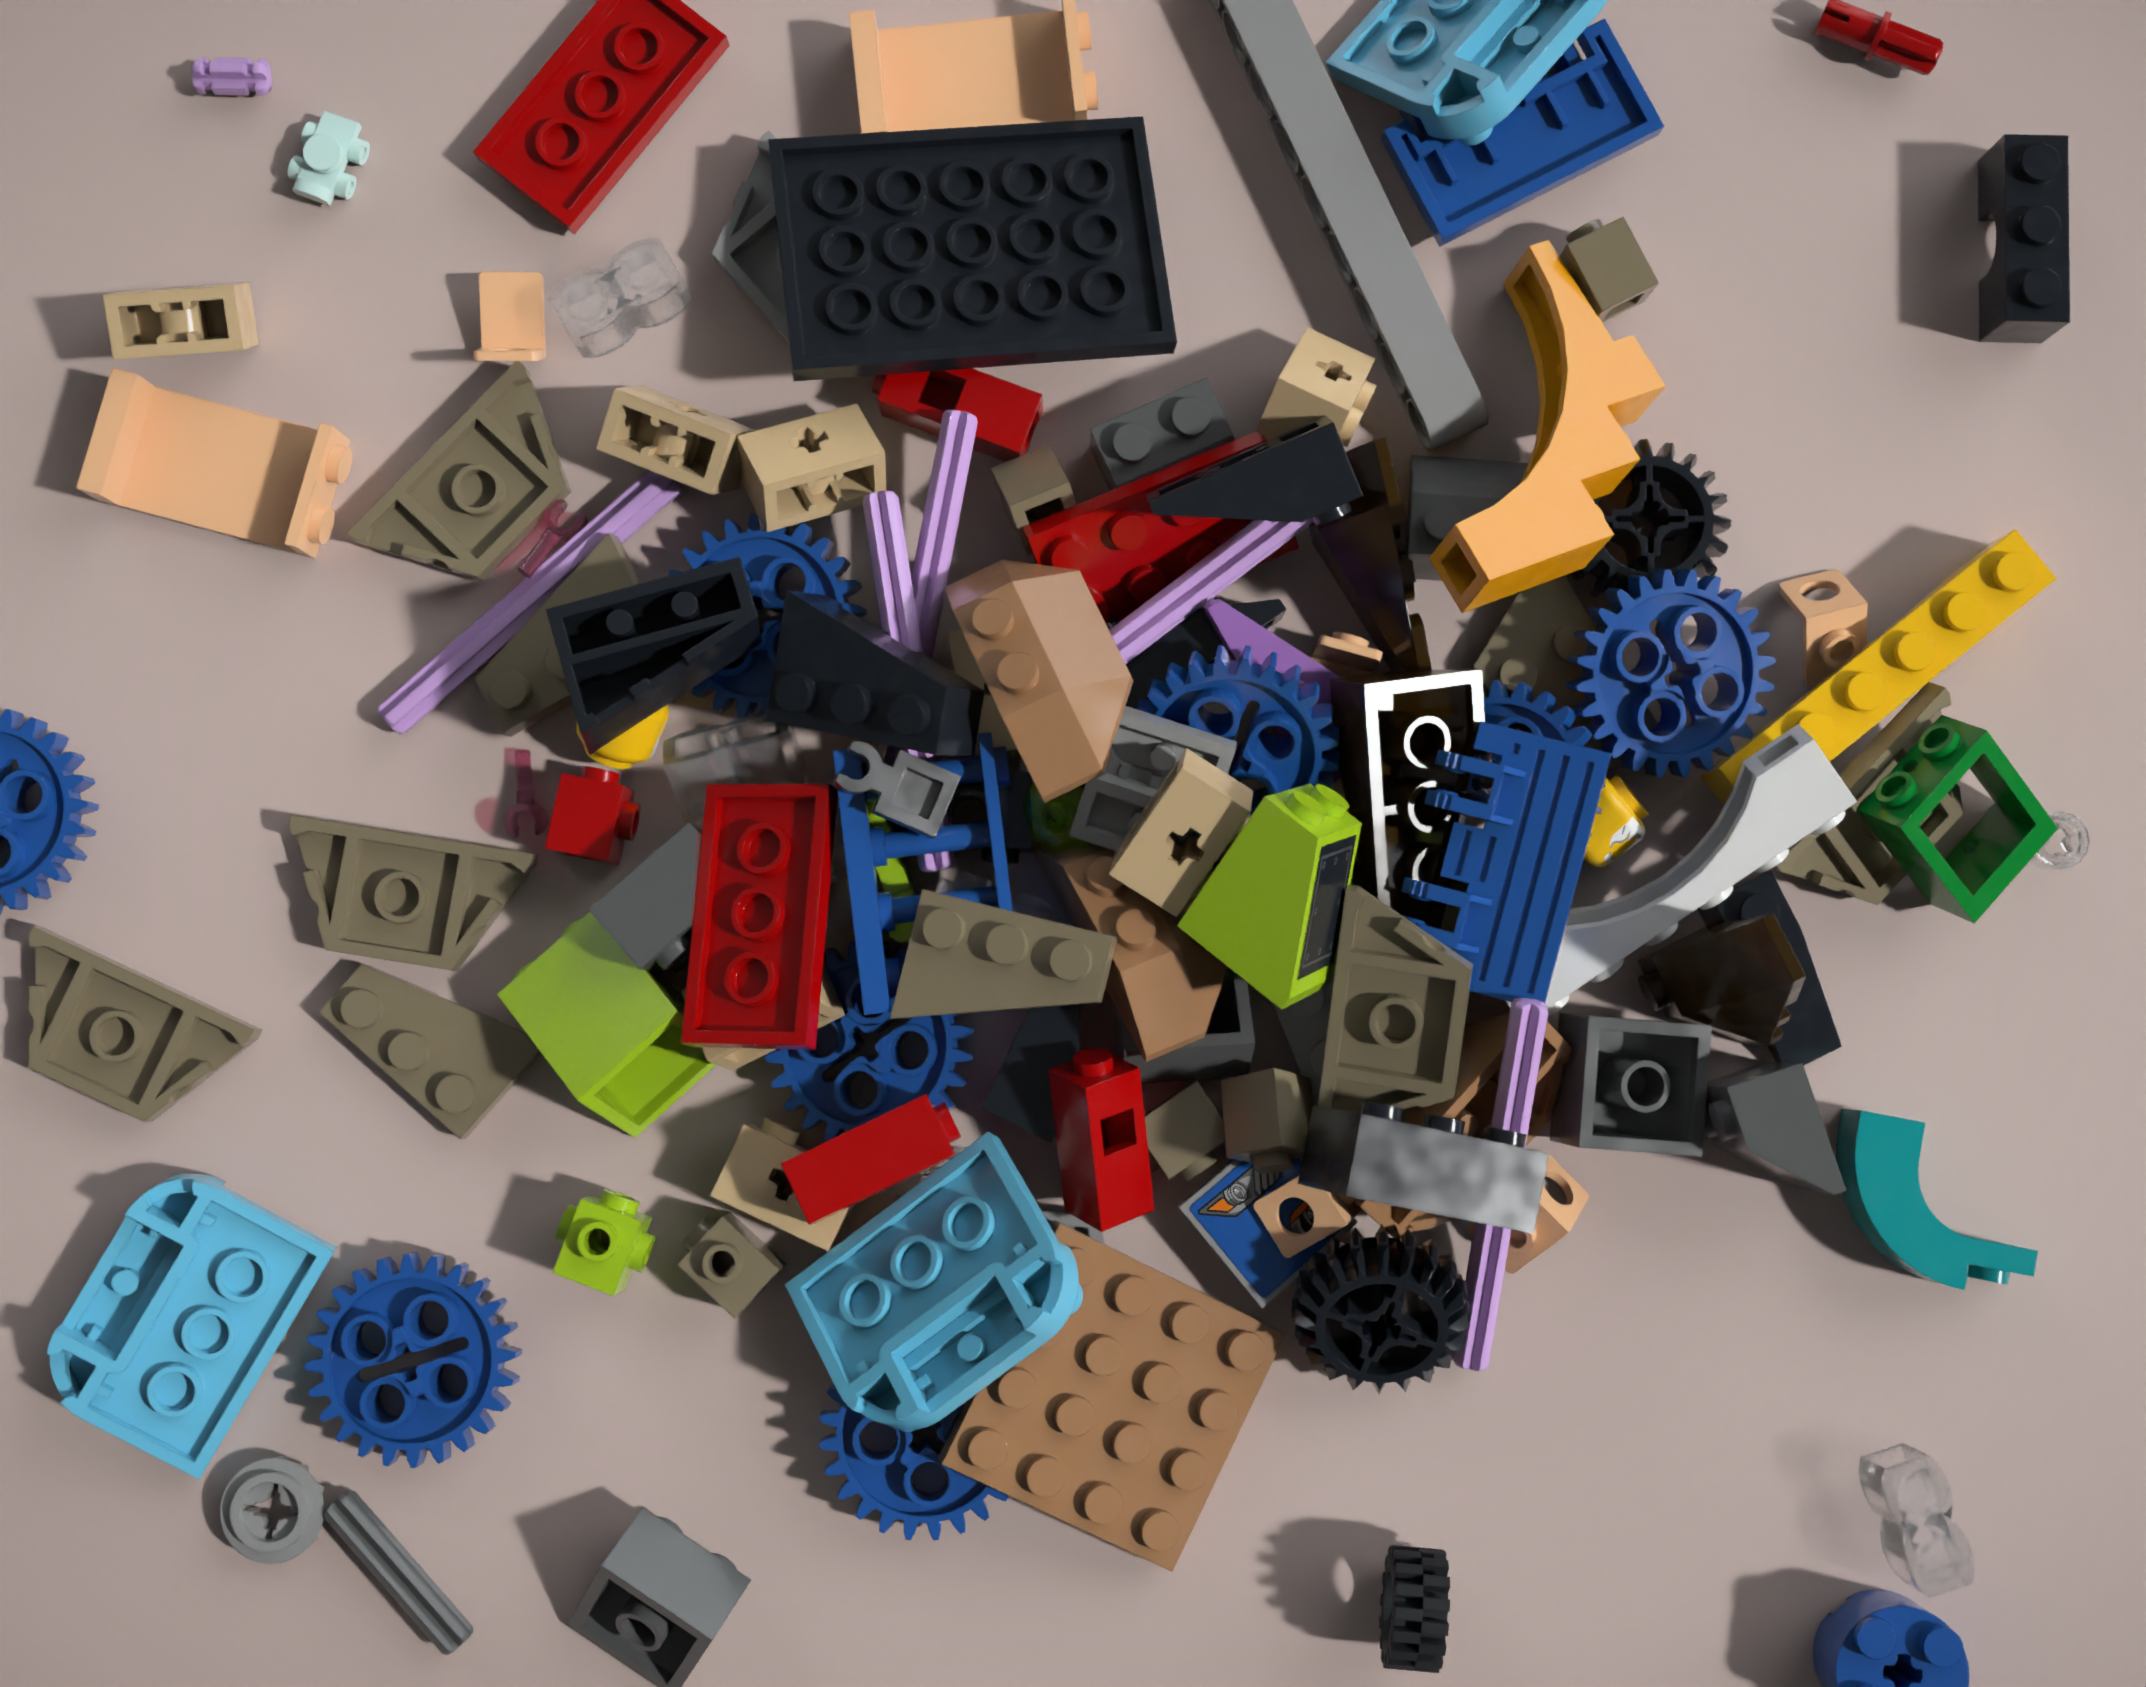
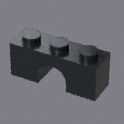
[1978,134,2070,343]

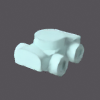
[287,110,370,206]

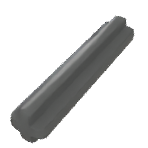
[323,1490,473,1655]

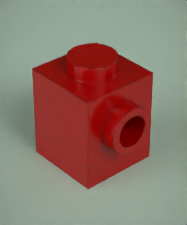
[545,766,641,866]

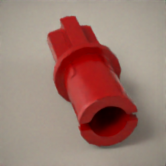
[1814,0,1944,75]

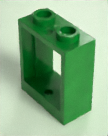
[1857,715,2058,924]

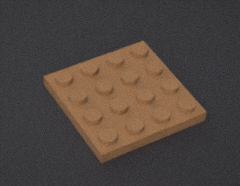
[938,1220,1286,1572]

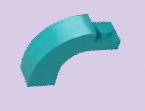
[1836,1109,2038,1290]

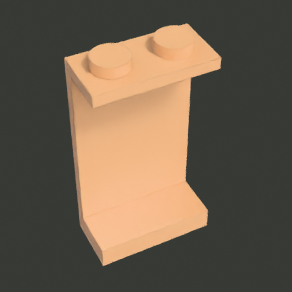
[849,0,1098,134]
[76,367,352,559]

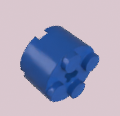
[1813,1589,1969,1687]

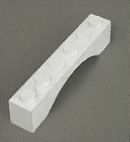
[1506,724,1857,1017]

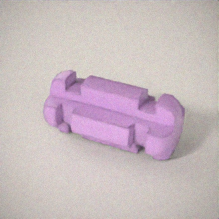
[191,57,273,96]

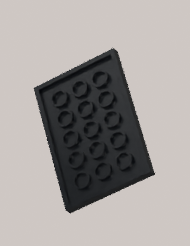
[768,116,1177,381]

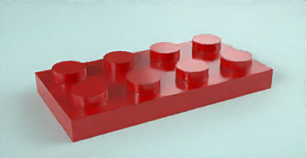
[473,0,730,235]
[1022,432,1299,623]
[681,783,838,1050]

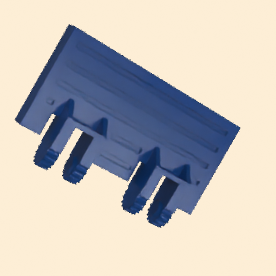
[1381,18,1664,247]
[1401,721,1612,1003]

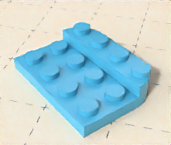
[1325,0,1608,146]
[785,1132,1083,1432]
[47,1173,337,1479]

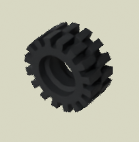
[1379,1545,1450,1673]

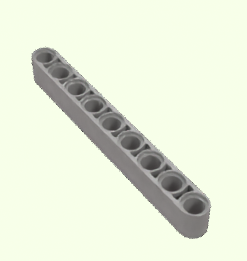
[1210,0,1489,451]

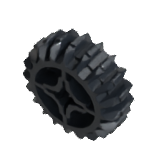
[1571,439,1732,597]
[1291,1224,1471,1394]

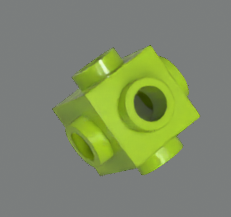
[552,1189,656,1296]

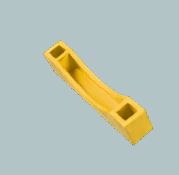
[1700,529,2057,806]

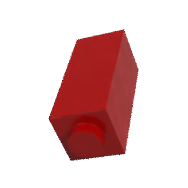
[872,368,1043,462]
[1048,1048,1154,1232]
[781,1094,961,1225]

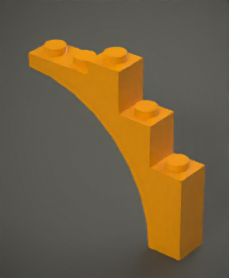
[1429,240,1666,613]

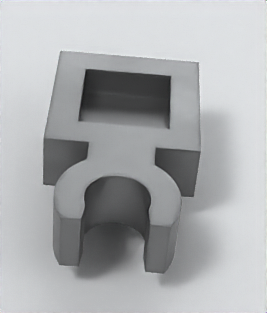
[833,741,961,839]

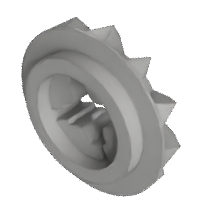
[220,1456,325,1564]

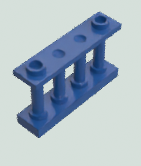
[833,732,1013,1015]

